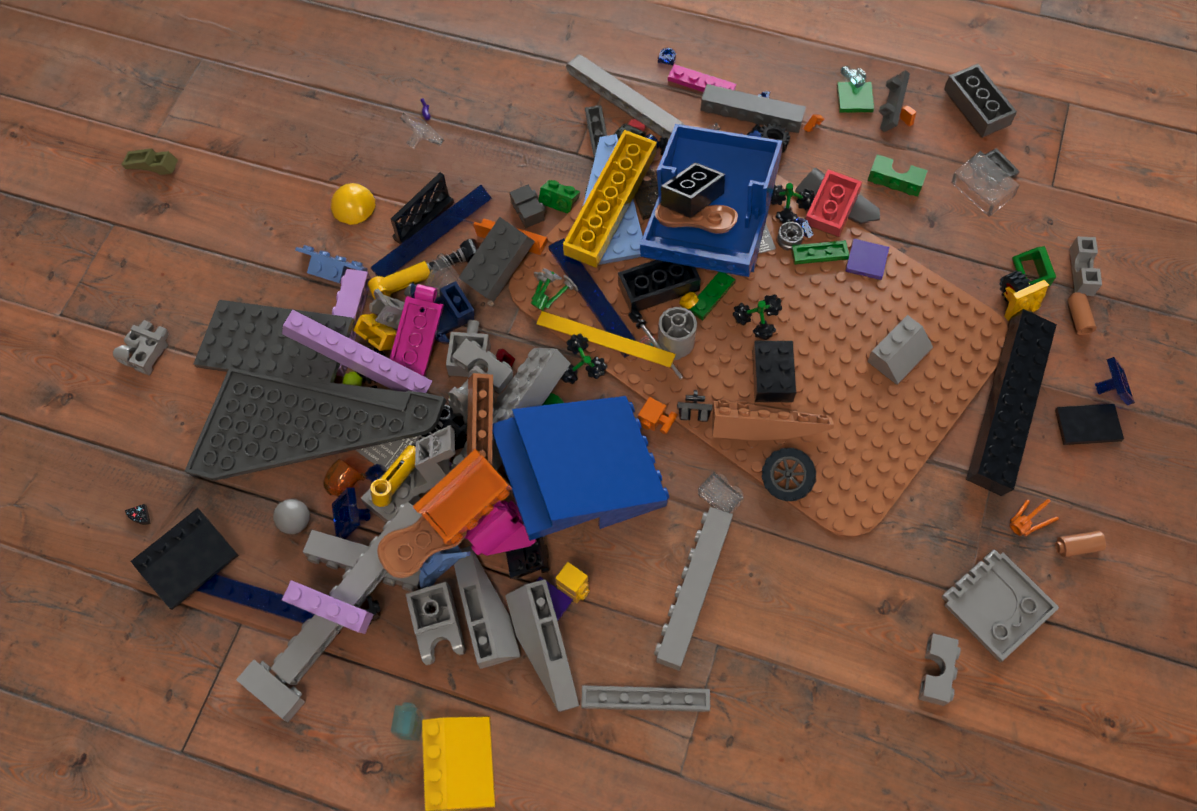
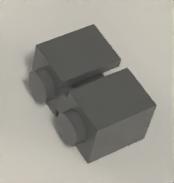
[509,184,546,229]

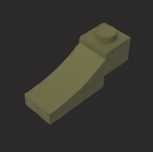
[121,148,178,175]

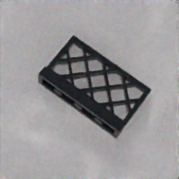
[390,172,454,249]

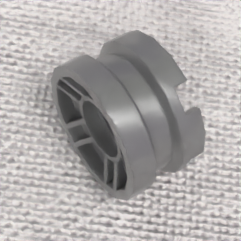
[777,222,804,250]

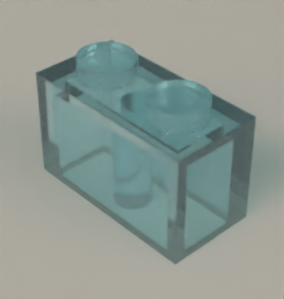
[391,702,424,741]

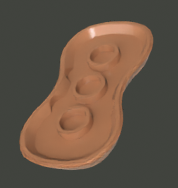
[655,203,738,233]
[377,515,467,578]

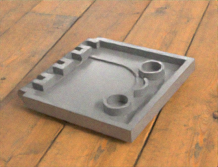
[942,550,1060,663]

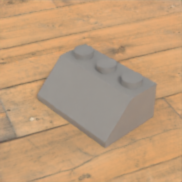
[867,315,933,385]

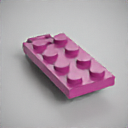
[390,284,444,377]

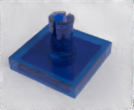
[1095,357,1135,405]
[332,488,370,539]

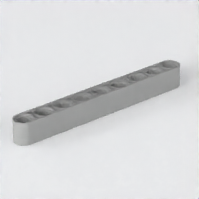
[566,54,685,139]

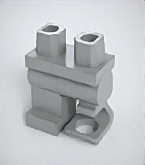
[113,320,169,376]

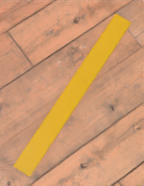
[536,311,676,368]

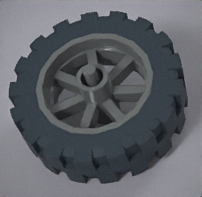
[762,448,816,501]

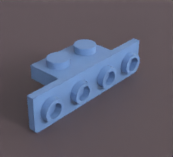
[295,245,368,283]

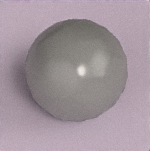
[273,499,310,534]

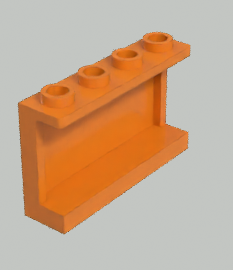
[413,449,512,545]

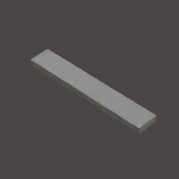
[581,686,710,712]

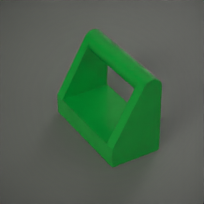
[1012,246,1056,287]

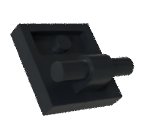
[506,537,549,579]

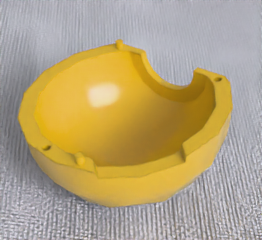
[331,183,375,225]

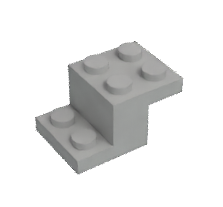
[410,425,455,496]

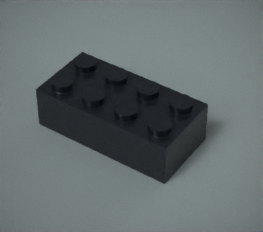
[618,260,701,312]

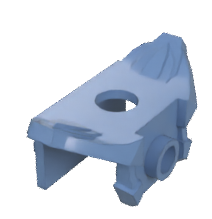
[419,545,471,589]

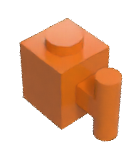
[638,397,678,434]

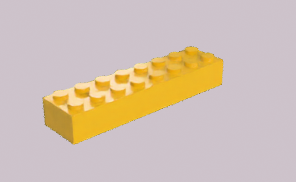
[563,130,657,268]

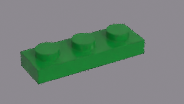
[791,240,849,265]
[688,272,735,321]

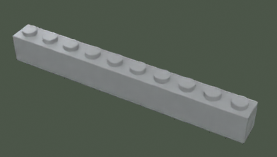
[271,501,422,685]

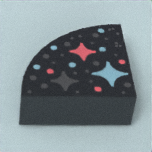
[125,504,151,525]

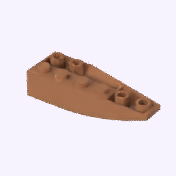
[712,399,834,440]

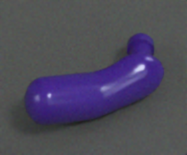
[420,98,431,120]

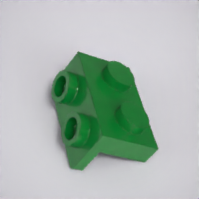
[538,180,580,214]

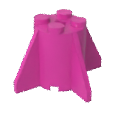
[465,500,537,556]

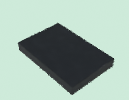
[1055,404,1124,445]

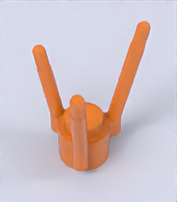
[1010,499,1059,537]

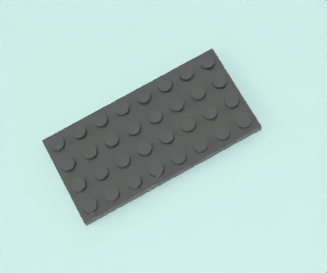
[193,300,355,385]

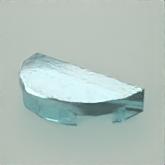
[840,66,866,88]

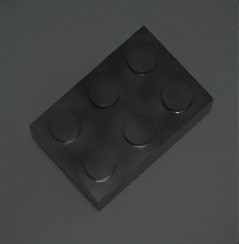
[661,162,725,218]
[752,341,796,402]

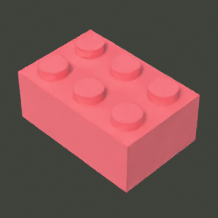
[806,169,862,237]

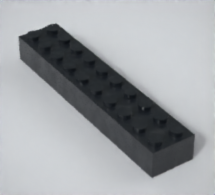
[966,309,1057,496]

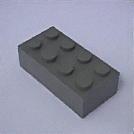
[944,64,1017,137]
[458,217,535,301]

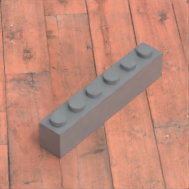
[303,530,421,592]

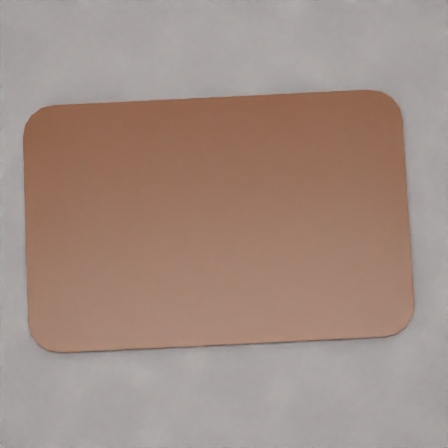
[509,119,1008,537]

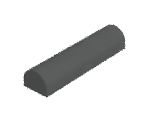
[585,105,607,159]

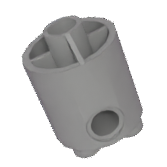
[657,307,697,360]

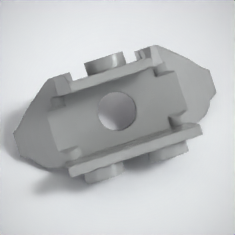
[369,289,405,329]

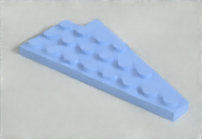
[583,134,643,265]

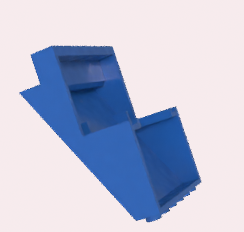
[640,124,782,277]
[492,396,670,541]

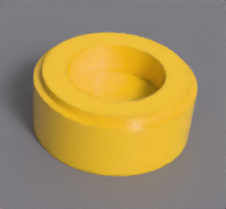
[679,292,698,309]

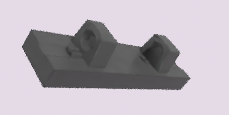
[879,70,910,132]

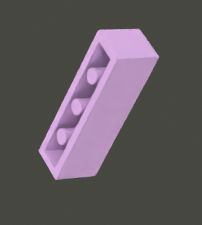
[282,580,374,634]

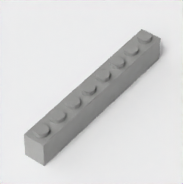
[654,507,733,671]

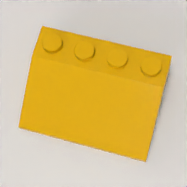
[422,717,495,811]

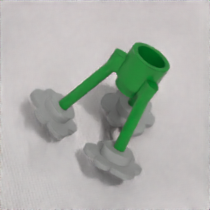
[531,268,578,311]

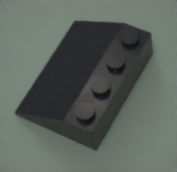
[131,508,239,610]

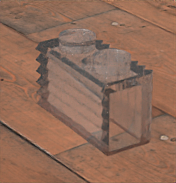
[698,472,745,514]

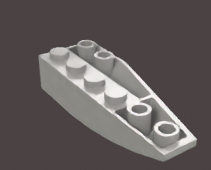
[454,546,521,669]
[505,579,579,712]

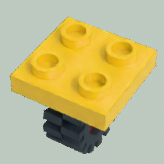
[999,271,1049,321]

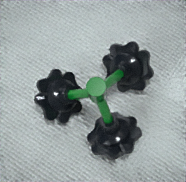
[771,183,815,224]
[733,294,782,340]
[560,333,607,384]

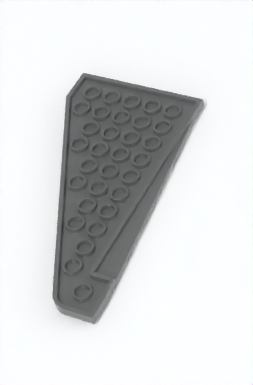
[185,367,446,481]

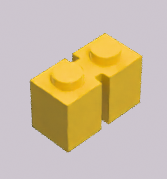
[353,314,397,351]
[555,562,590,603]

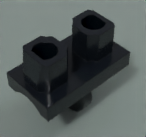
[677,390,713,422]

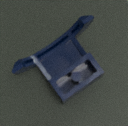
[410,281,474,345]

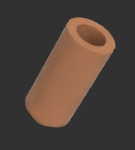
[1067,292,1097,335]
[1055,531,1106,557]

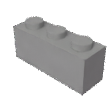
[236,659,305,722]

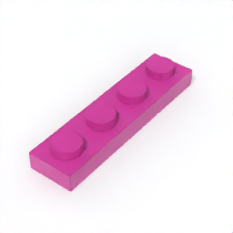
[668,64,736,92]

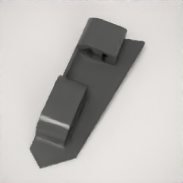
[795,168,880,224]

